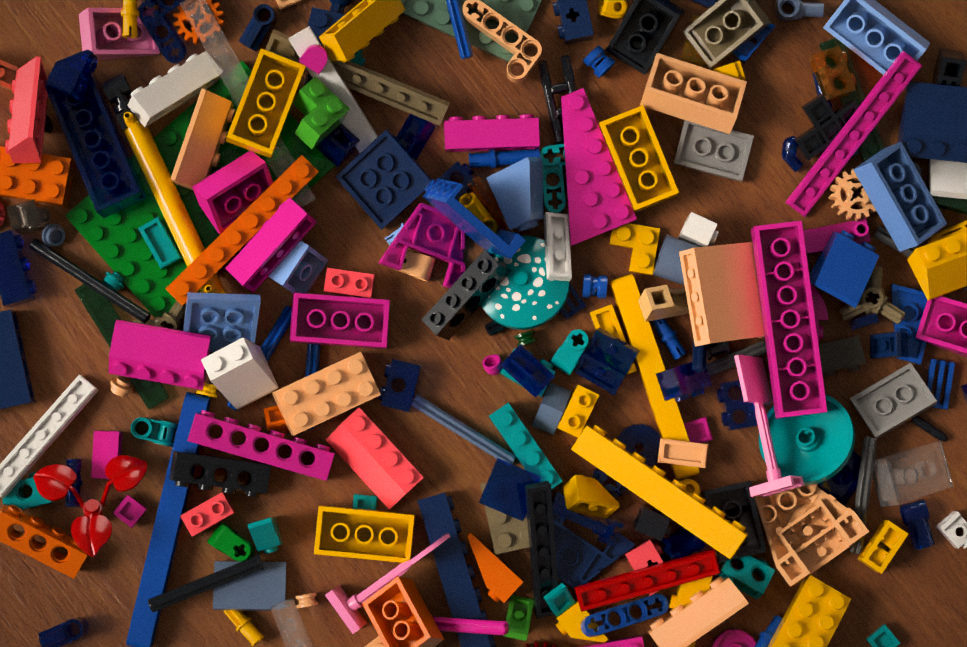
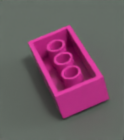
[289,293,390,349]

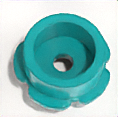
[102,271,124,292]

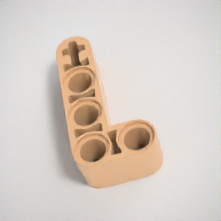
[463,0,542,83]

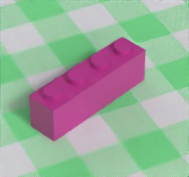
[444,114,540,153]
[225,197,317,293]

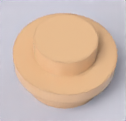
[110,376,134,397]

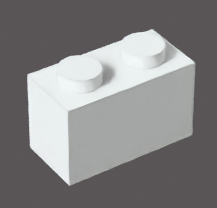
[678,212,719,247]

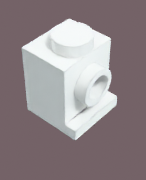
[936,511,967,549]

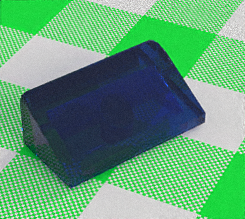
[396,114,435,161]
[501,344,555,397]

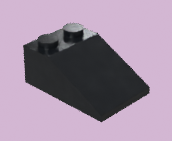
[606,0,686,75]
[701,481,767,562]

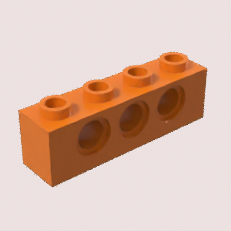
[0,503,88,579]

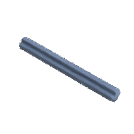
[412,395,516,466]

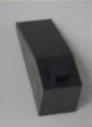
[932,48,967,86]

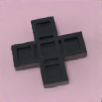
[794,94,860,161]

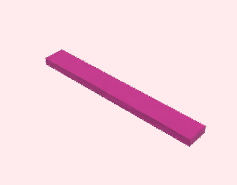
[785,51,923,217]

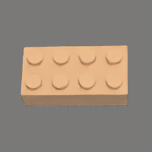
[640,53,747,134]
[272,352,381,436]

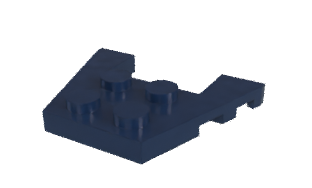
[552,492,635,590]

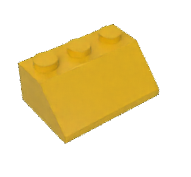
[907,230,967,301]

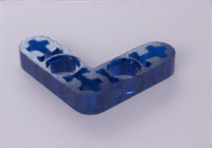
[138,0,188,63]

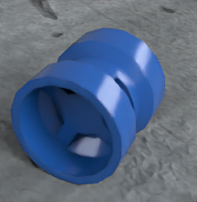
[583,45,616,78]
[582,274,608,299]

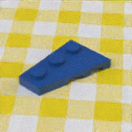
[890,284,927,365]

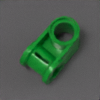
[207,522,254,562]

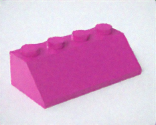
[109,319,211,390]

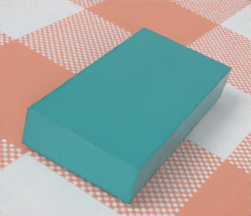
[138,216,182,270]

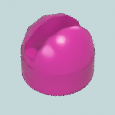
[482,354,503,375]

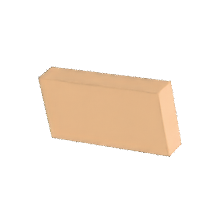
[657,438,708,468]

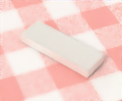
[544,212,572,281]

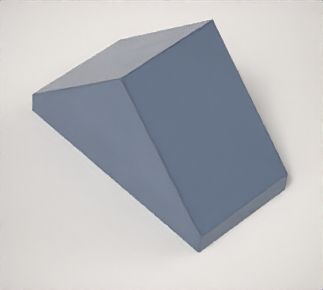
[532,382,572,435]

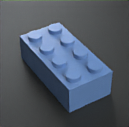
[853,142,947,252]

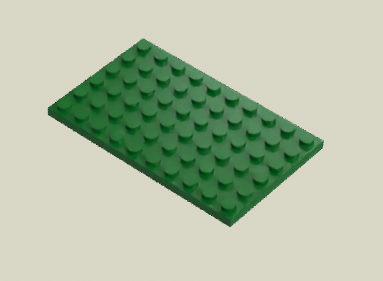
[65,61,336,318]

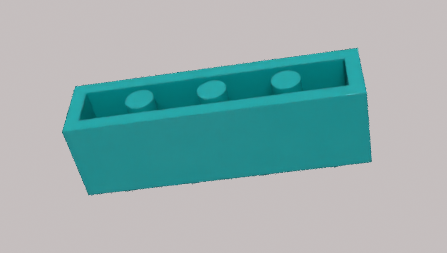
[489,403,563,489]

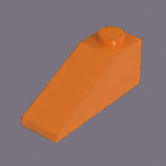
[467,533,523,603]

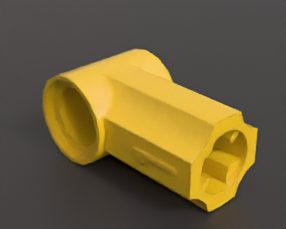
[459,192,498,233]

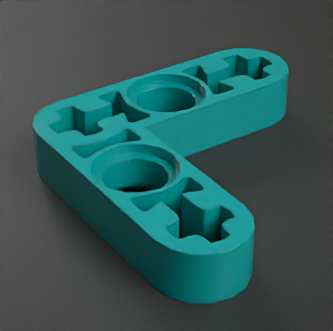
[540,144,566,213]

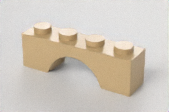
[638,285,689,322]

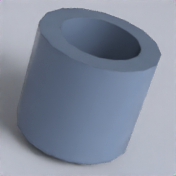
[653,235,702,286]

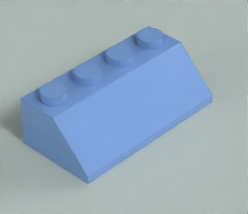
[823,0,930,75]

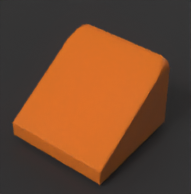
[264,405,290,435]

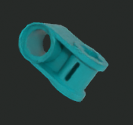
[550,329,589,376]
[131,417,178,447]

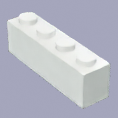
[127,51,223,127]

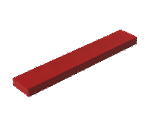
[574,549,720,612]

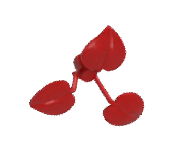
[33,455,147,557]

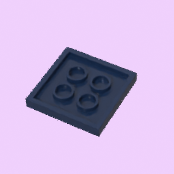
[335,129,432,230]

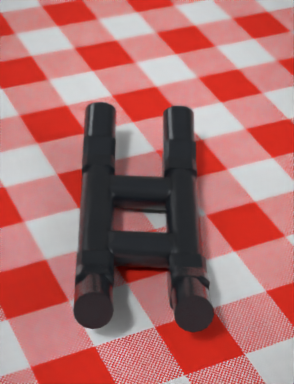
[538,55,577,144]

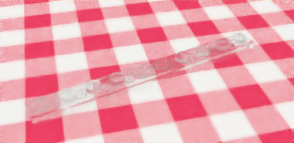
[180,0,316,208]

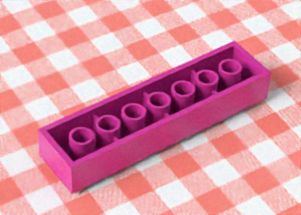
[751,220,827,419]

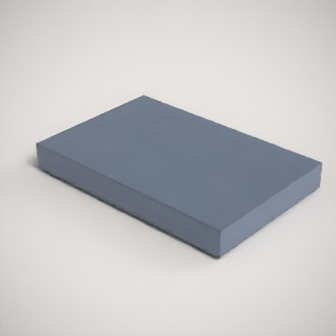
[213,561,287,611]

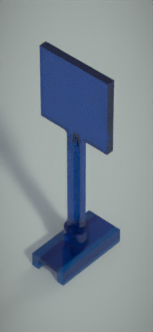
[478,458,624,547]

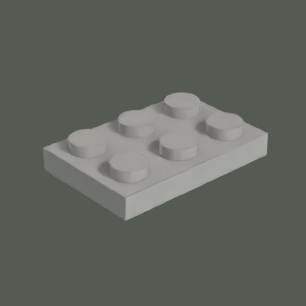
[673,120,754,182]
[850,363,937,439]

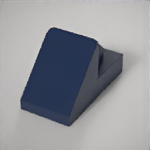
[870,332,908,359]

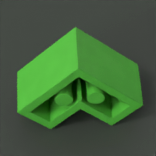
[293,76,350,149]

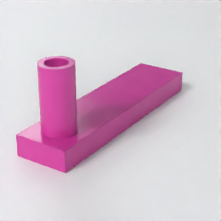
[803,219,871,255]

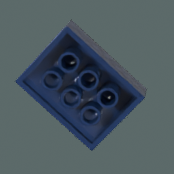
[897,81,967,163]

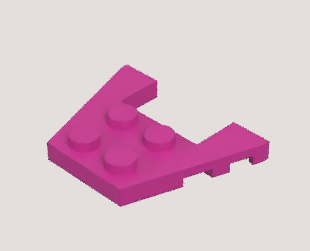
[379,203,465,289]

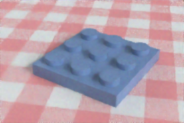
[183,292,261,353]

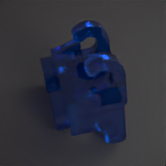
[662,524,706,560]

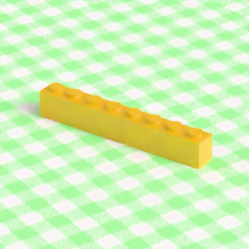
[571,425,748,559]

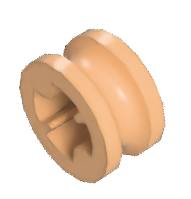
[295,592,318,608]

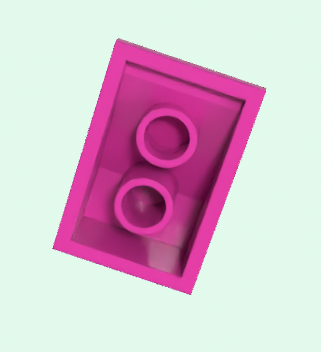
[915,296,967,357]

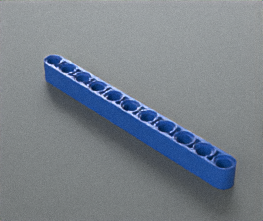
[126,392,211,647]

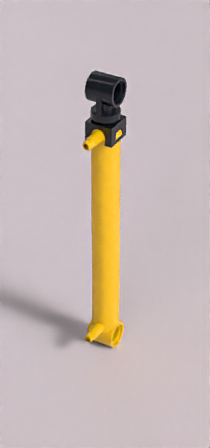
[101,73,227,294]

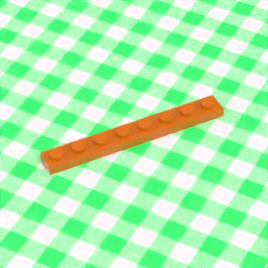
[165,155,319,306]

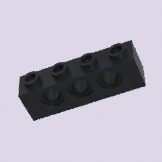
[422,249,511,340]
[169,451,271,497]

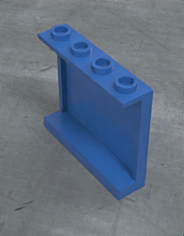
[423,178,526,259]

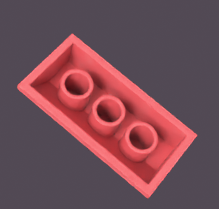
[5,57,49,163]
[326,407,425,510]

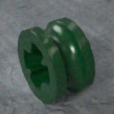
[514,330,537,348]

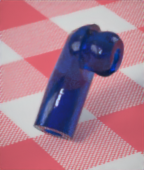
[781,136,804,172]

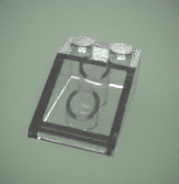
[873,441,953,507]

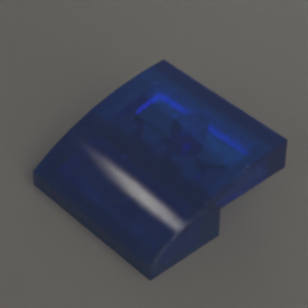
[574,328,640,395]

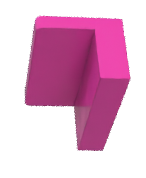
[91,431,123,479]

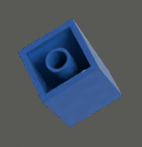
[809,230,879,308]

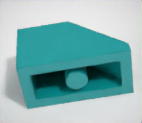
[247,517,283,554]

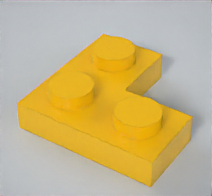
[609,223,660,276]

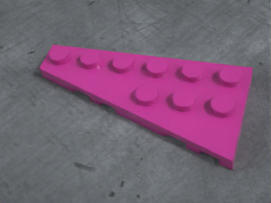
[561,88,637,246]

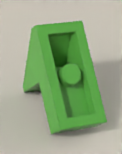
[503,595,534,641]

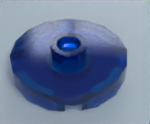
[617,424,660,468]

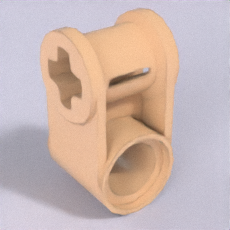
[394,250,436,282]

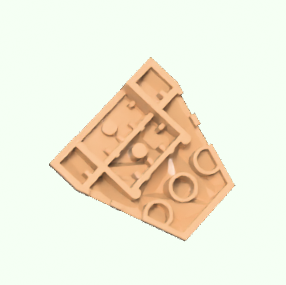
[754,484,869,587]

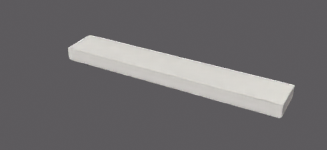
[289,26,378,153]
[0,374,99,499]

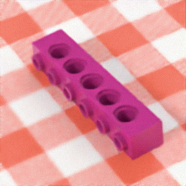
[187,410,335,481]

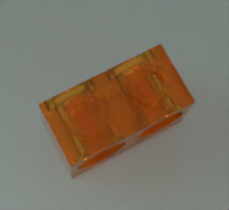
[809,45,857,102]

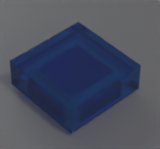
[850,313,879,330]

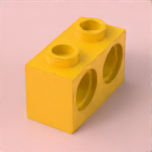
[557,385,599,439]
[858,520,908,574]

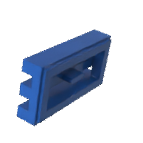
[926,359,955,410]

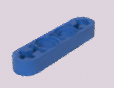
[580,594,669,637]

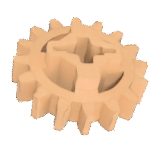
[829,169,876,221]

